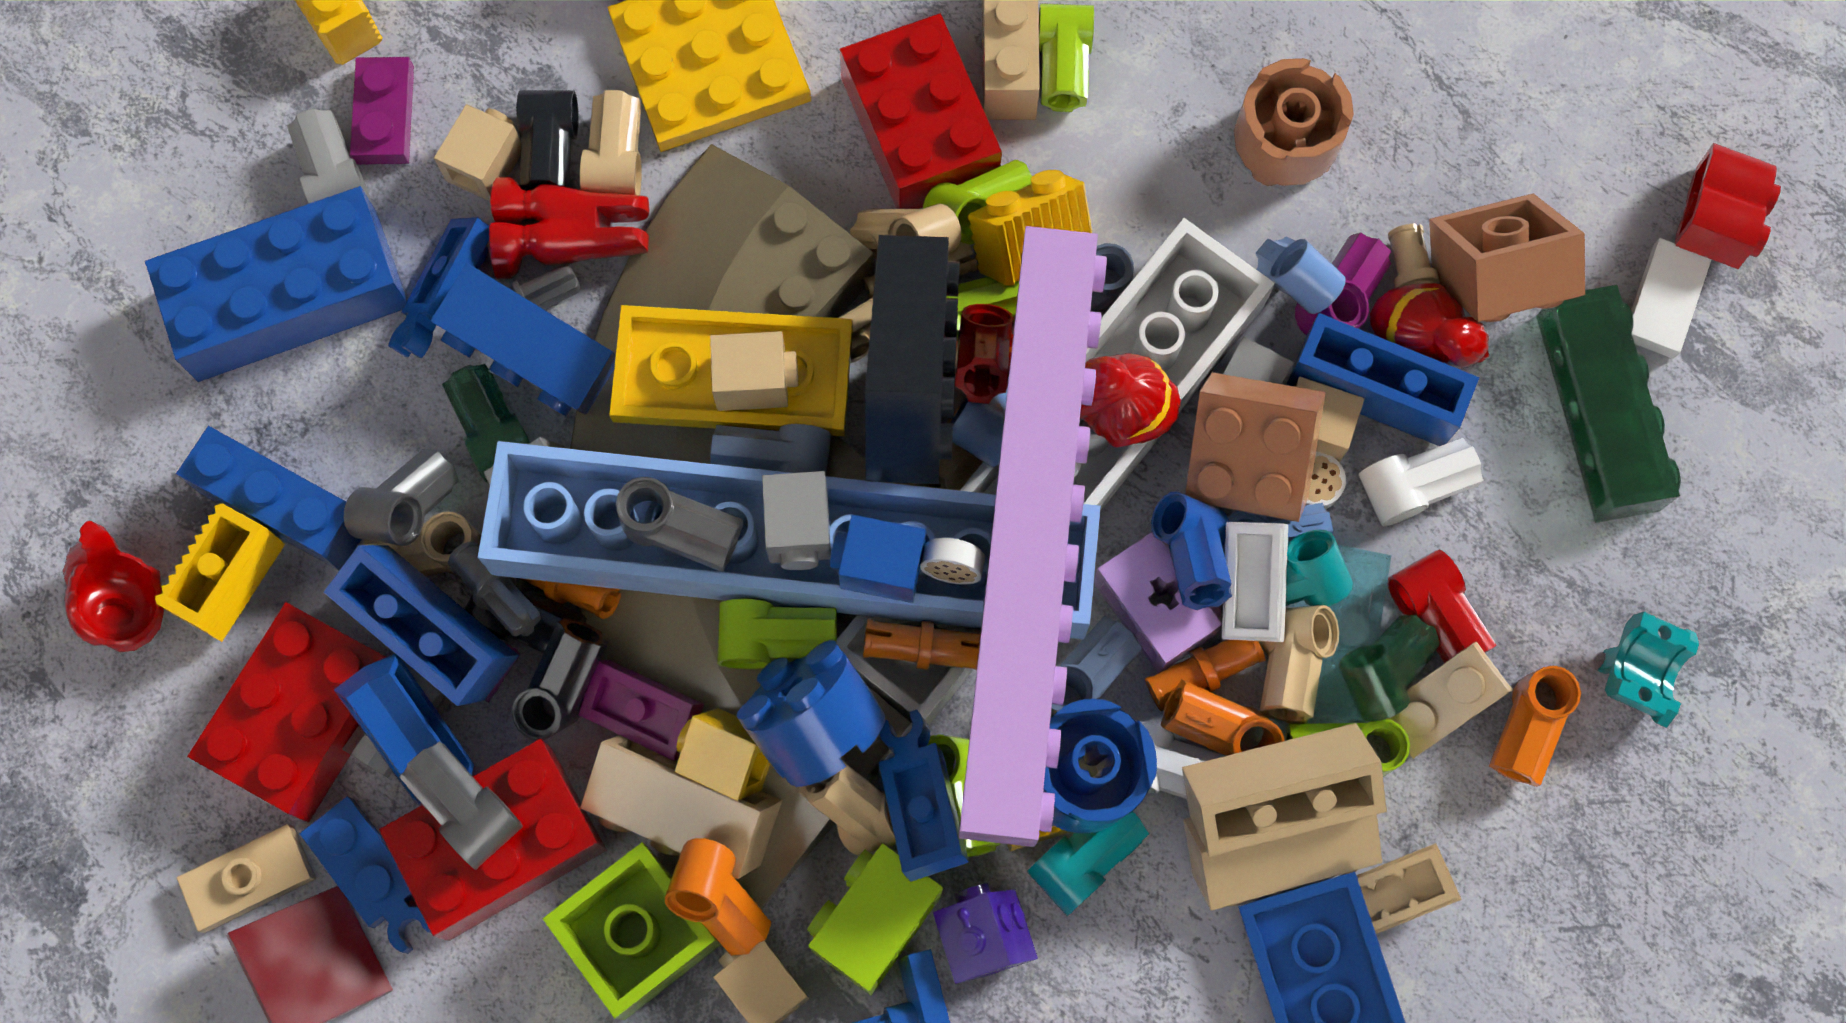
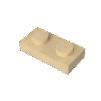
[1378,642,1513,759]

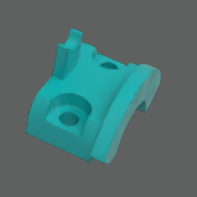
[1597,612,1699,728]

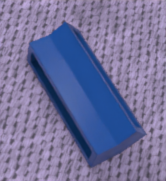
[334,654,475,806]

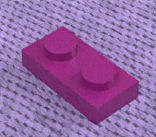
[350,57,414,165]
[578,660,704,761]

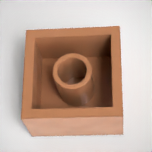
[1429,193,1585,322]
[1185,372,1326,522]

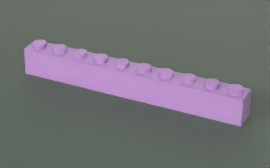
[959,226,1107,847]

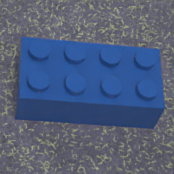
[145,186,407,382]

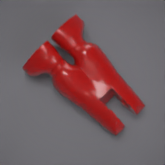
[489,177,649,279]

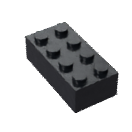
[865,235,960,484]

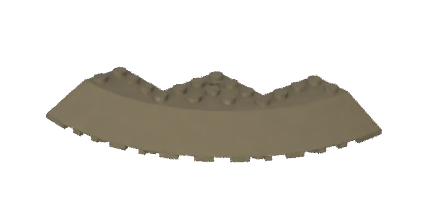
[570,144,912,909]

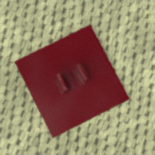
[226,885,393,1023]

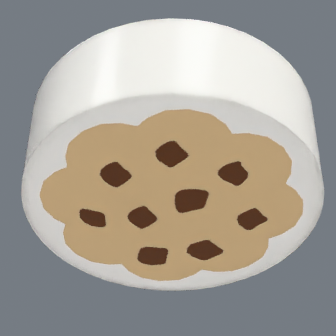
[1306,452,1346,509]
[920,538,985,584]

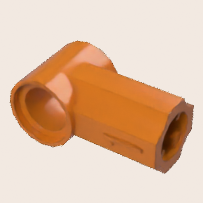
[1489,665,1581,787]
[1160,679,1285,756]
[665,838,771,956]

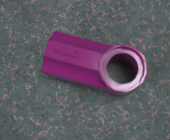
[1295,232,1392,335]

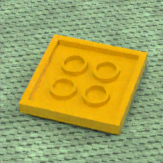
[607,0,811,152]

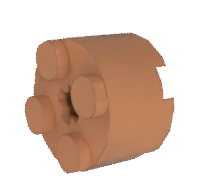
[1234,58,1354,186]

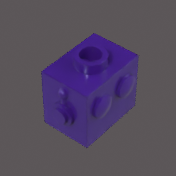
[933,883,1038,984]

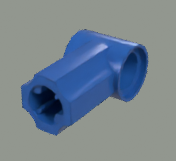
[1151,491,1232,611]

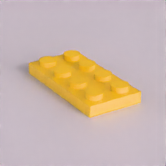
[609,305,853,436]

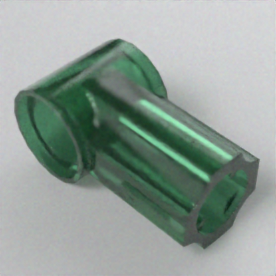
[442,363,530,483]
[1339,615,1441,722]

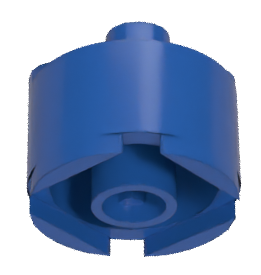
[737,640,885,787]
[1043,699,1157,834]

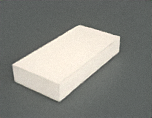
[1621,238,1711,359]
[1222,522,1288,642]

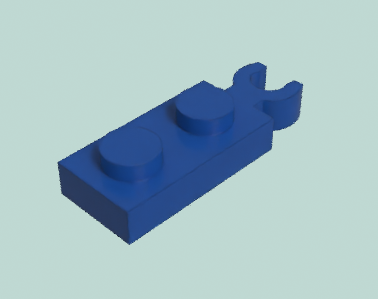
[388,217,490,358]
[879,709,969,882]
[299,796,432,954]

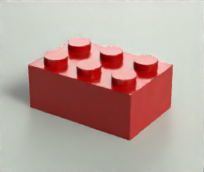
[839,13,1002,209]
[187,602,386,823]
[379,738,607,941]

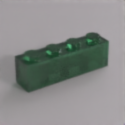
[1536,285,1681,523]

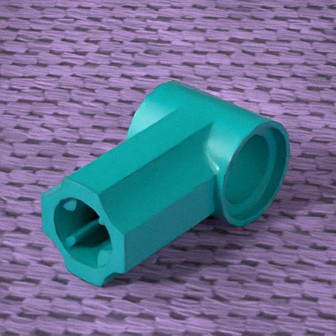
[1285,529,1353,606]
[1027,811,1150,916]

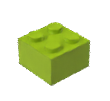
[542,842,721,1021]
[807,843,943,996]

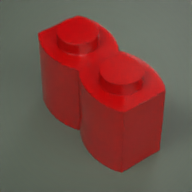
[1675,143,1781,269]

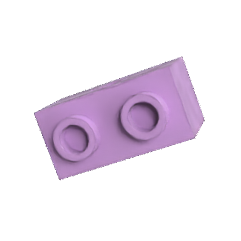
[1094,532,1222,673]

